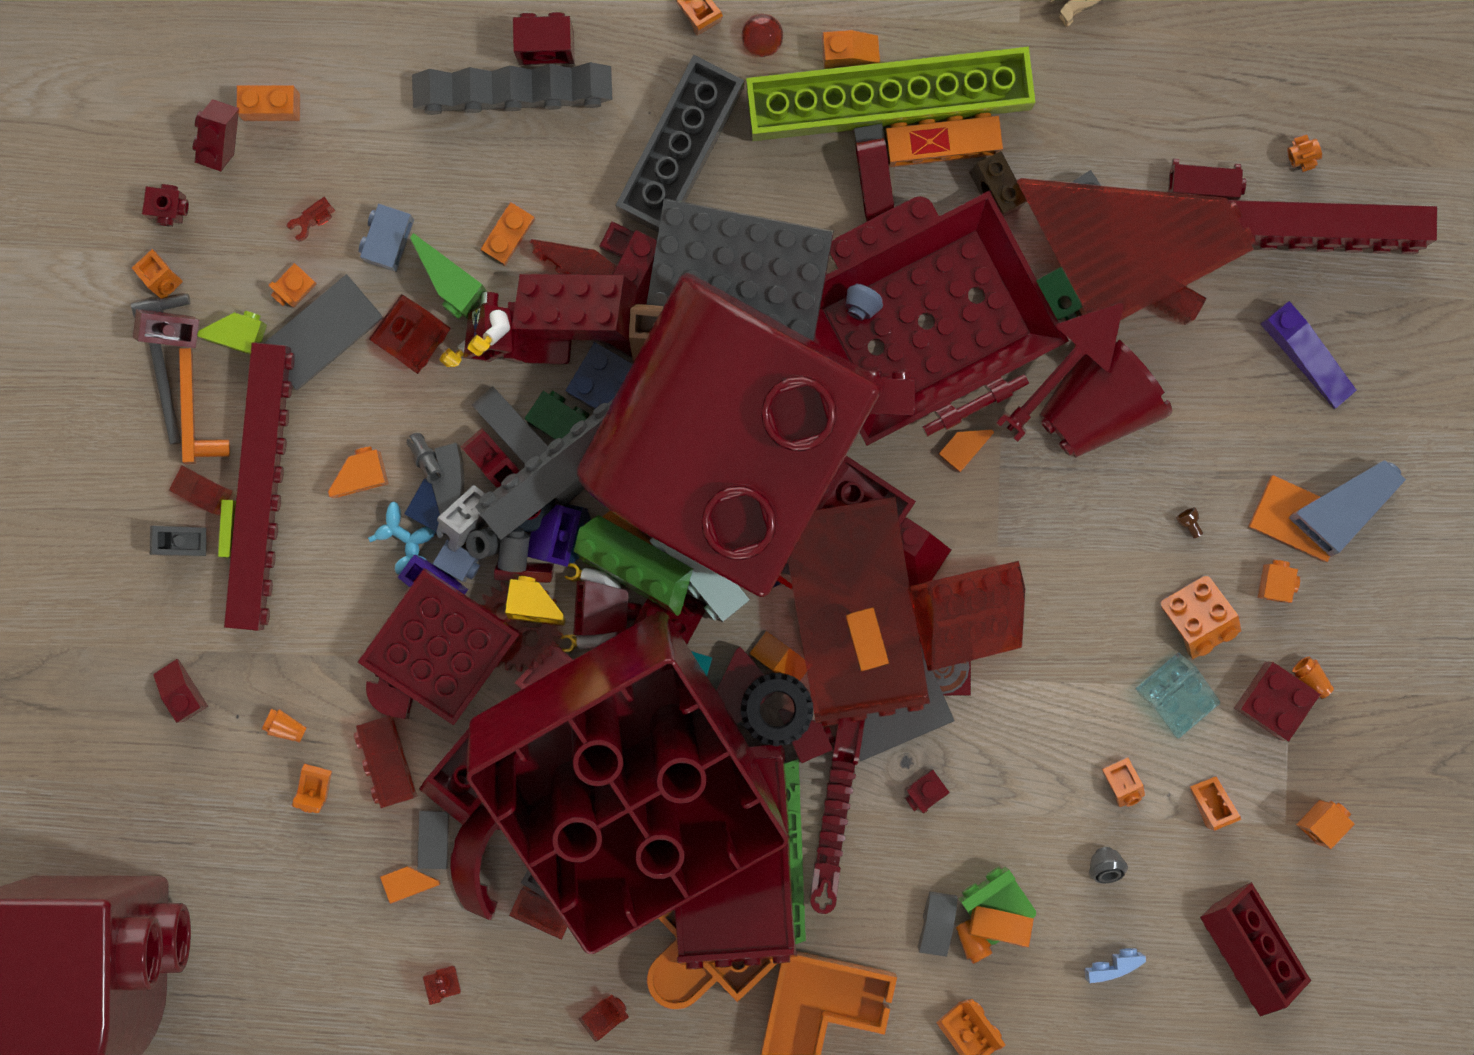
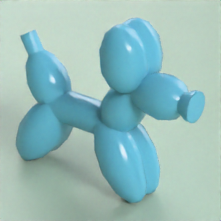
[368,502,436,575]

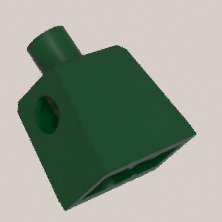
[1036,266,1085,321]

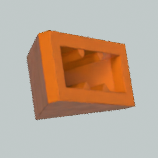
[749,631,811,681]
[1190,776,1241,831]

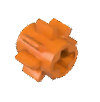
[1287,134,1322,172]

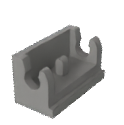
[437,485,487,552]

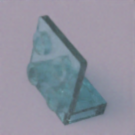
[1135,652,1220,738]

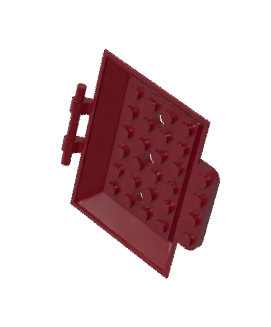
[814,190,1069,446]

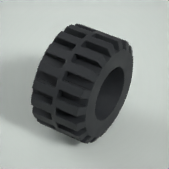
[741,673,814,746]

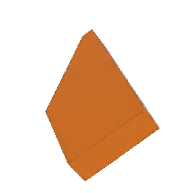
[938,430,994,473]
[380,866,441,904]

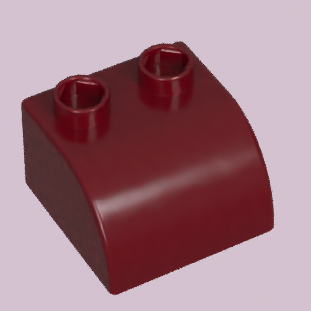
[577,273,884,597]
[467,611,788,954]
[0,876,191,1055]

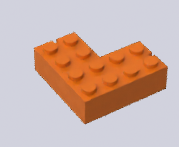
[760,951,897,1055]

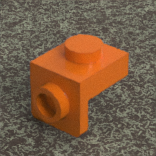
[292,764,332,813]

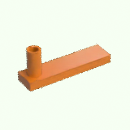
[179,348,230,464]

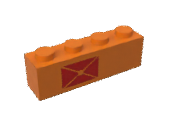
[885,113,1003,168]

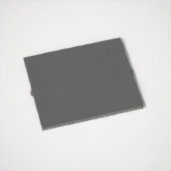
[826,642,955,761]

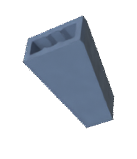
[1289,460,1406,557]

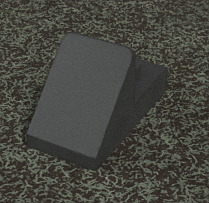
[150,526,206,556]

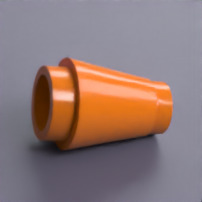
[1292,656,1334,699]
[262,709,307,743]
[955,919,993,964]

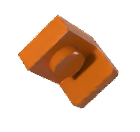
[132,249,183,299]
[269,263,317,308]
[1102,757,1145,807]

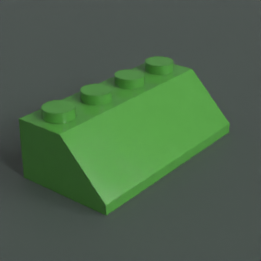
[574,515,693,616]

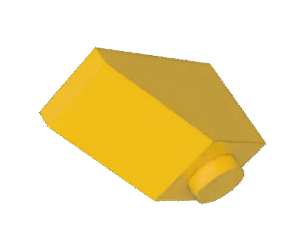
[505,576,566,626]

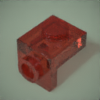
[578,994,629,1042]

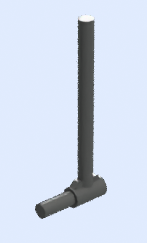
[131,293,191,445]

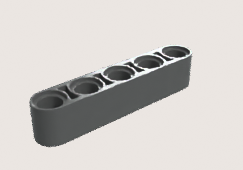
[472,386,585,507]

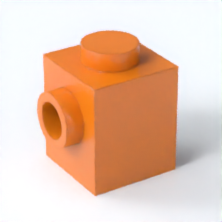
[1258,560,1300,603]

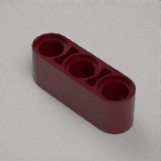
[855,138,894,222]

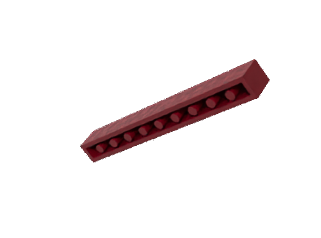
[224,342,295,631]

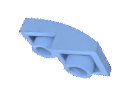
[1085,948,1146,983]

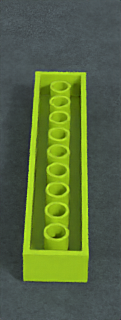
[746,47,1036,141]

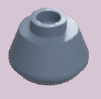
[846,284,883,321]

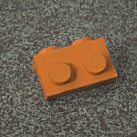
[936,999,1006,1055]

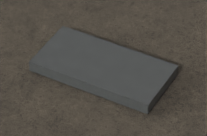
[263,274,384,390]

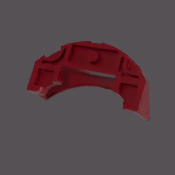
[450,805,501,920]

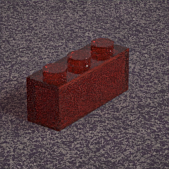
[354,716,418,808]

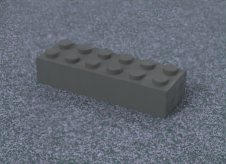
[616,55,744,232]

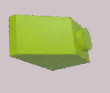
[197,311,267,355]

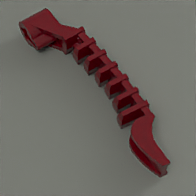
[809,713,865,914]

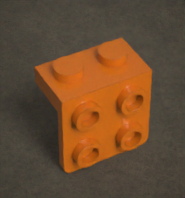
[1161,576,1241,660]

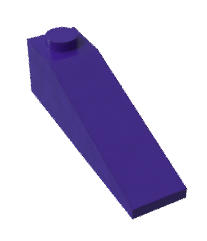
[1261,301,1357,409]

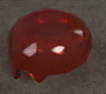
[741,13,783,58]

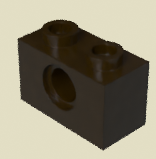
[969,151,1028,217]

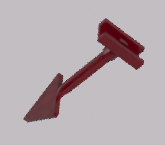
[996,303,1124,442]

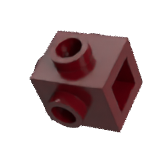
[142,184,189,227]

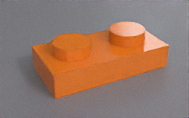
[480,202,535,266]

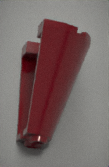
[1039,339,1173,458]

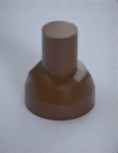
[1176,507,1203,538]

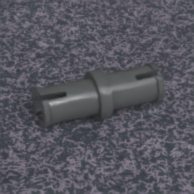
[406,433,444,484]

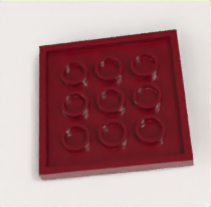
[357,568,520,726]

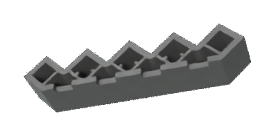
[412,62,613,115]

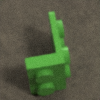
[959,866,1036,945]

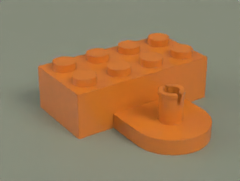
[647,909,776,1009]

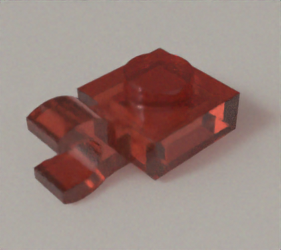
[286,196,336,242]

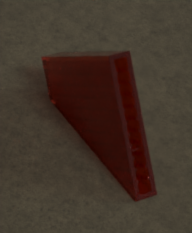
[1017,178,1256,321]

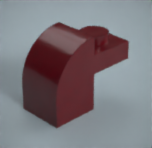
[460,428,520,488]
[366,674,413,719]

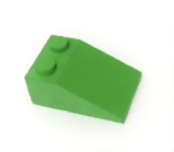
[410,233,487,319]

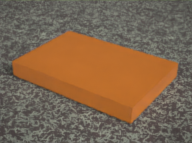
[1248,475,1330,562]

